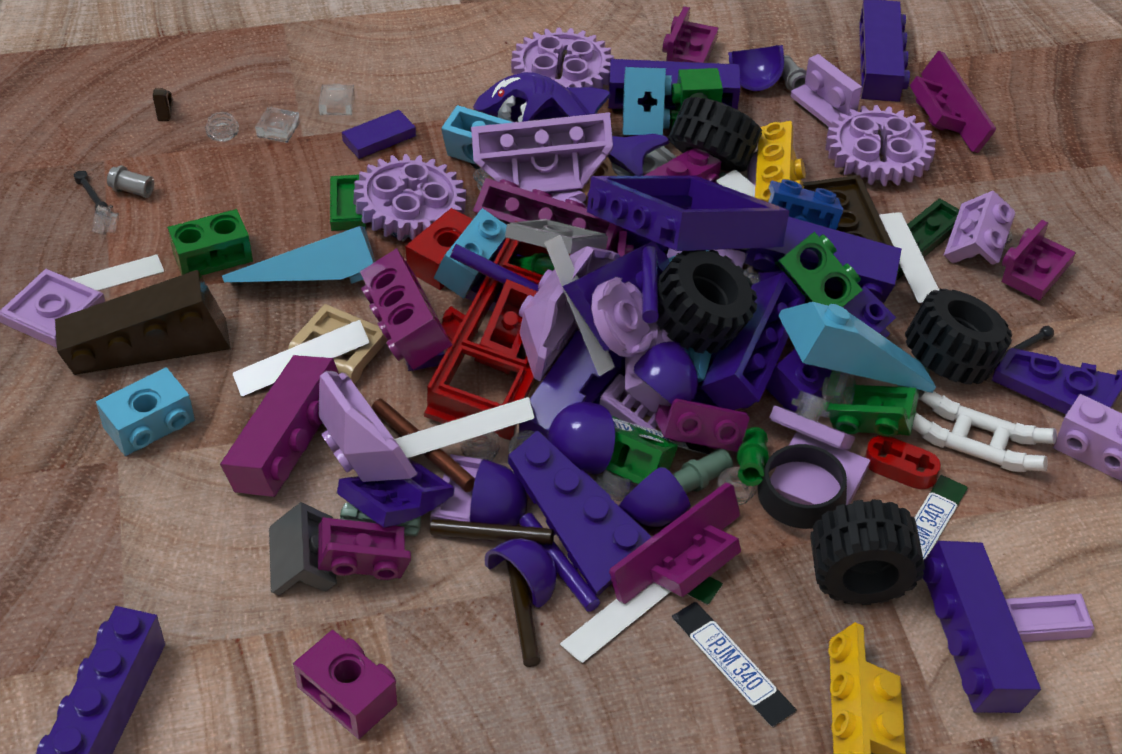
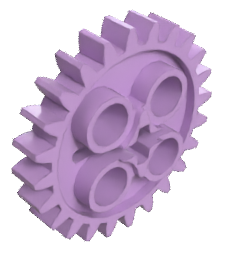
[511,27,614,89]
[825,105,935,186]
[353,154,466,241]

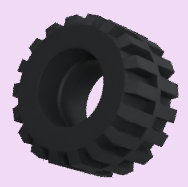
[668,97,762,172]
[656,250,757,354]
[905,289,1012,385]
[810,499,925,605]

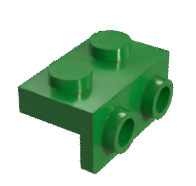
[826,384,919,437]

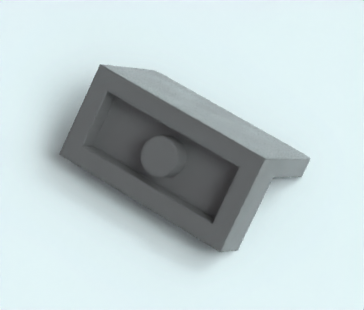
[269,502,337,595]

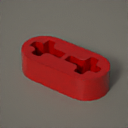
[865,435,941,490]

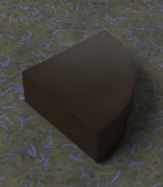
[153,88,173,121]

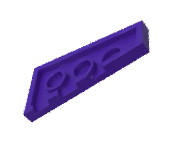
[562,241,670,351]
[508,430,652,597]

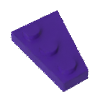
[992,348,1122,414]

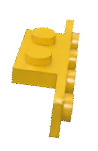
[755,121,806,202]
[828,622,906,754]

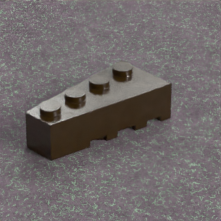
[55,270,231,375]

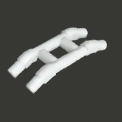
[912,391,1057,472]

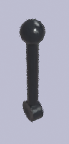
[74,171,109,215]
[997,326,1054,366]

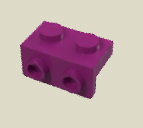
[662,6,719,63]
[1001,220,1076,301]
[655,399,750,452]
[318,517,411,580]

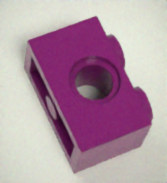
[293,629,398,739]

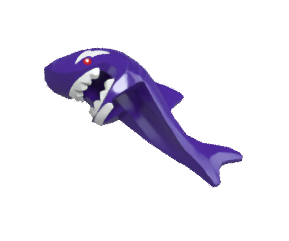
[473,72,669,176]

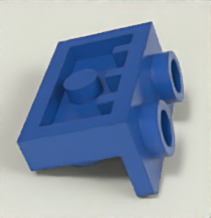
[768,179,843,230]

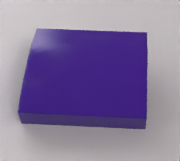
[337,458,455,528]

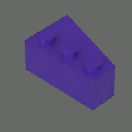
[519,329,625,442]

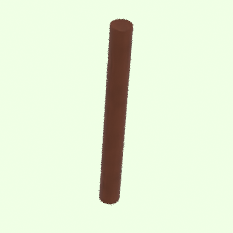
[372,399,475,492]

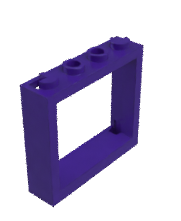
[587,176,789,251]

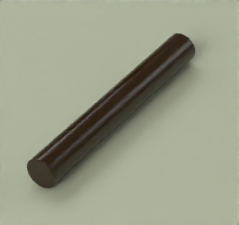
[430,519,554,545]
[506,559,541,667]

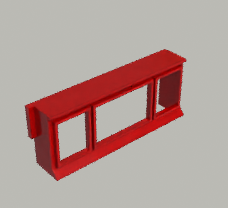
[424,221,571,441]

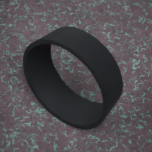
[757,444,847,529]

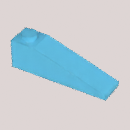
[222,226,376,284]
[778,302,936,393]

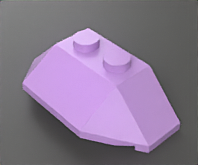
[471,112,613,193]
[519,246,620,381]
[319,371,417,482]

